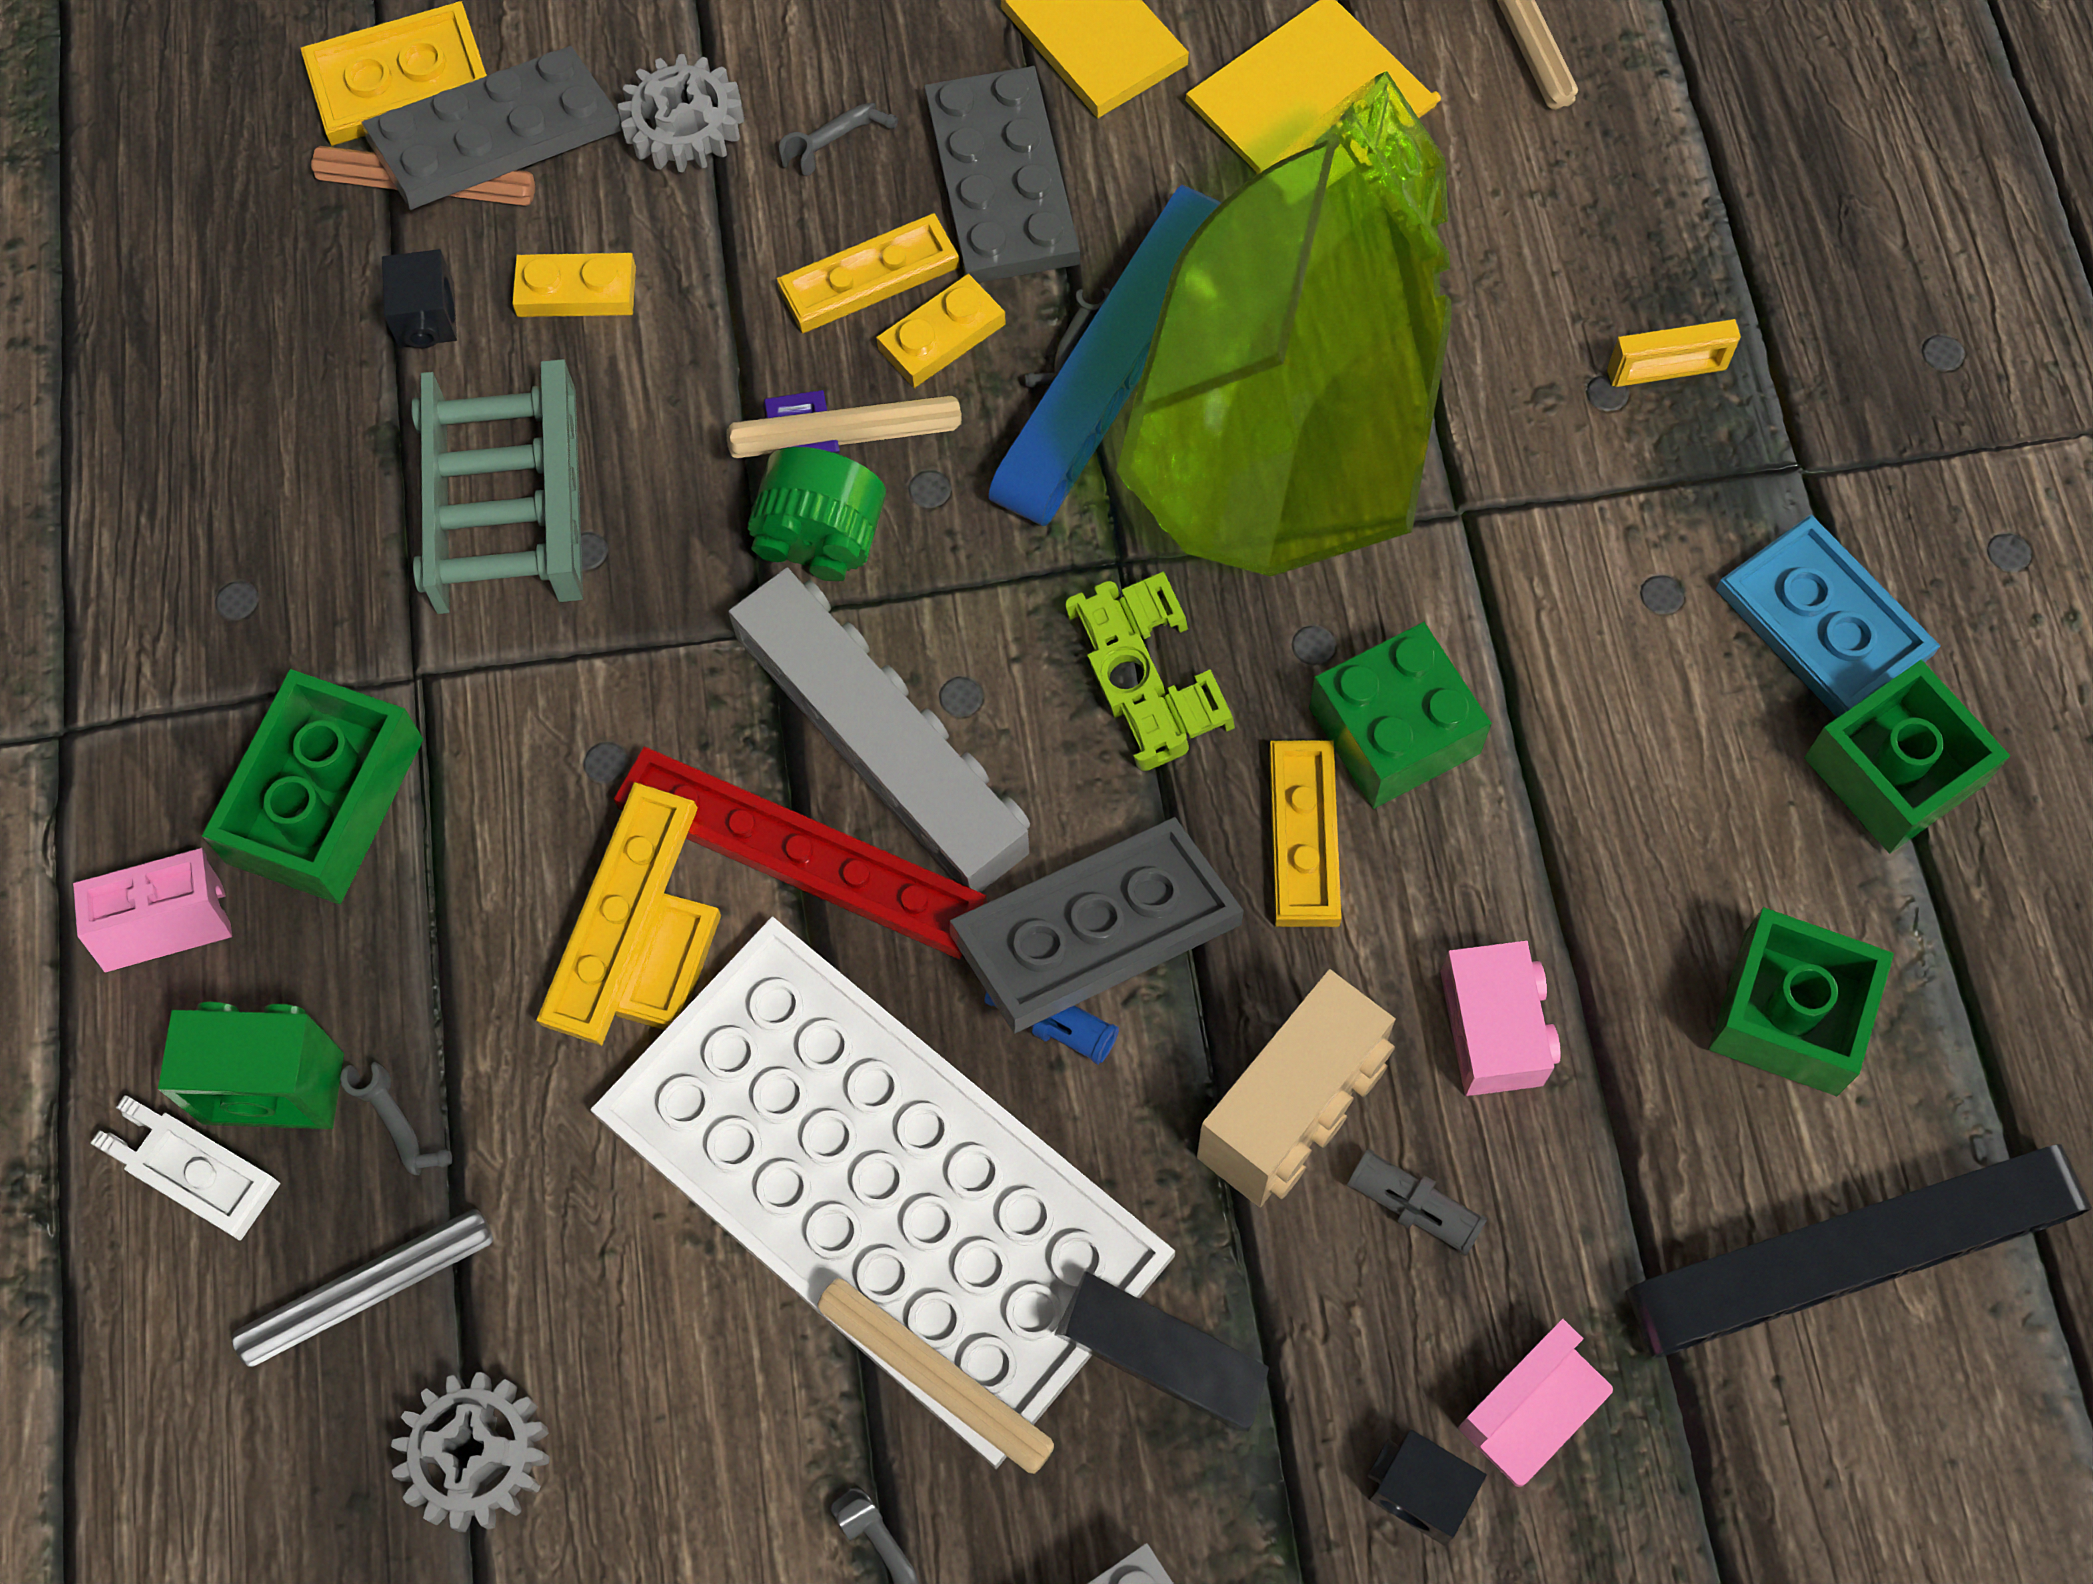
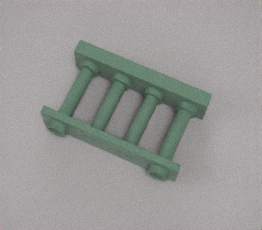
[412,359,583,614]

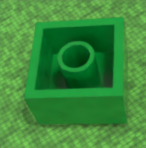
[1309,622,1492,809]
[1804,659,2011,854]
[1708,907,1894,1096]
[158,1002,344,1129]

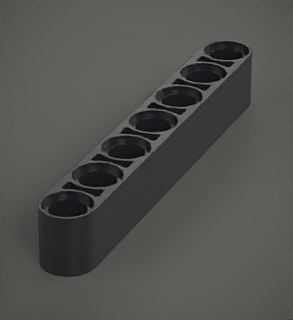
[1625,1144,2093,1359]

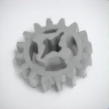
[618,54,744,172]
[391,1372,550,1532]

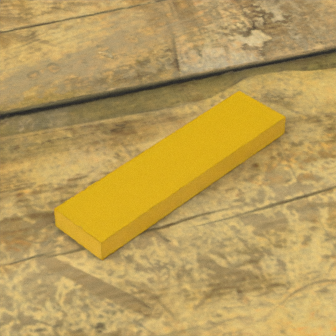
[536,782,698,1046]

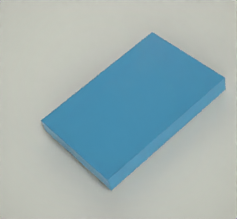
[1715,514,1940,718]

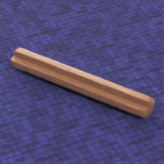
[311,146,536,206]

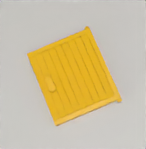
[1185,0,1441,211]

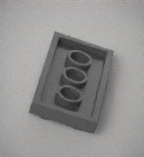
[362,46,621,210]
[924,66,1080,283]
[950,817,1244,1034]

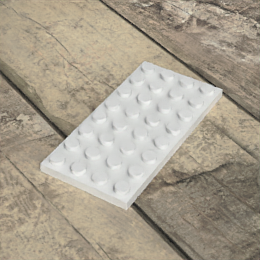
[590,916,1175,1469]

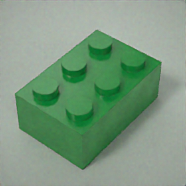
[202,669,424,905]

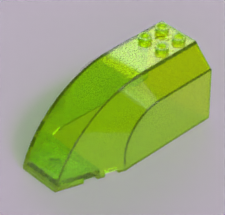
[1116,71,1452,577]

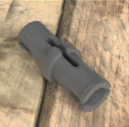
[1347,1148,1488,1256]

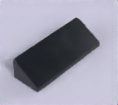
[1054,1271,1269,1432]

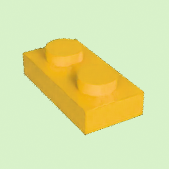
[513,253,636,317]
[876,273,1006,388]

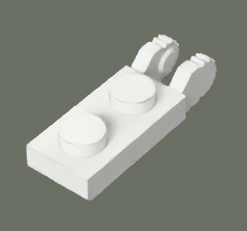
[90,1095,281,1241]

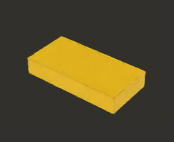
[1607,319,1741,387]
[616,893,721,1030]

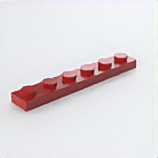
[614,746,987,960]

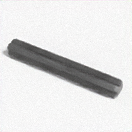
[231,1209,493,1366]

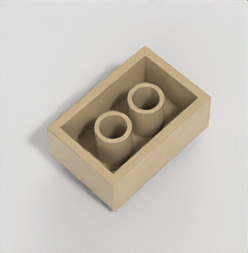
[1197,969,1396,1208]

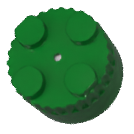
[748,447,886,581]

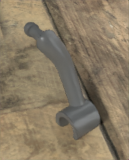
[779,103,899,176]
[1025,288,1110,387]
[340,1062,452,1175]
[830,1488,919,1584]

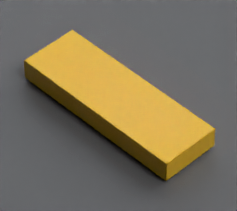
[776,213,960,334]
[1269,740,1341,927]

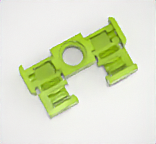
[1066,571,1235,771]

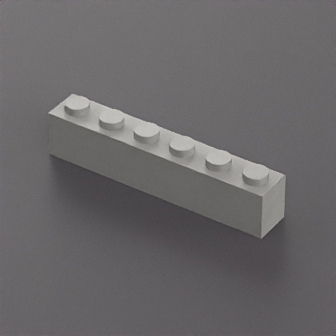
[728,567,1030,893]

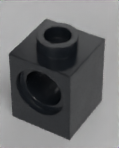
[382,249,457,348]
[1367,1429,1487,1546]

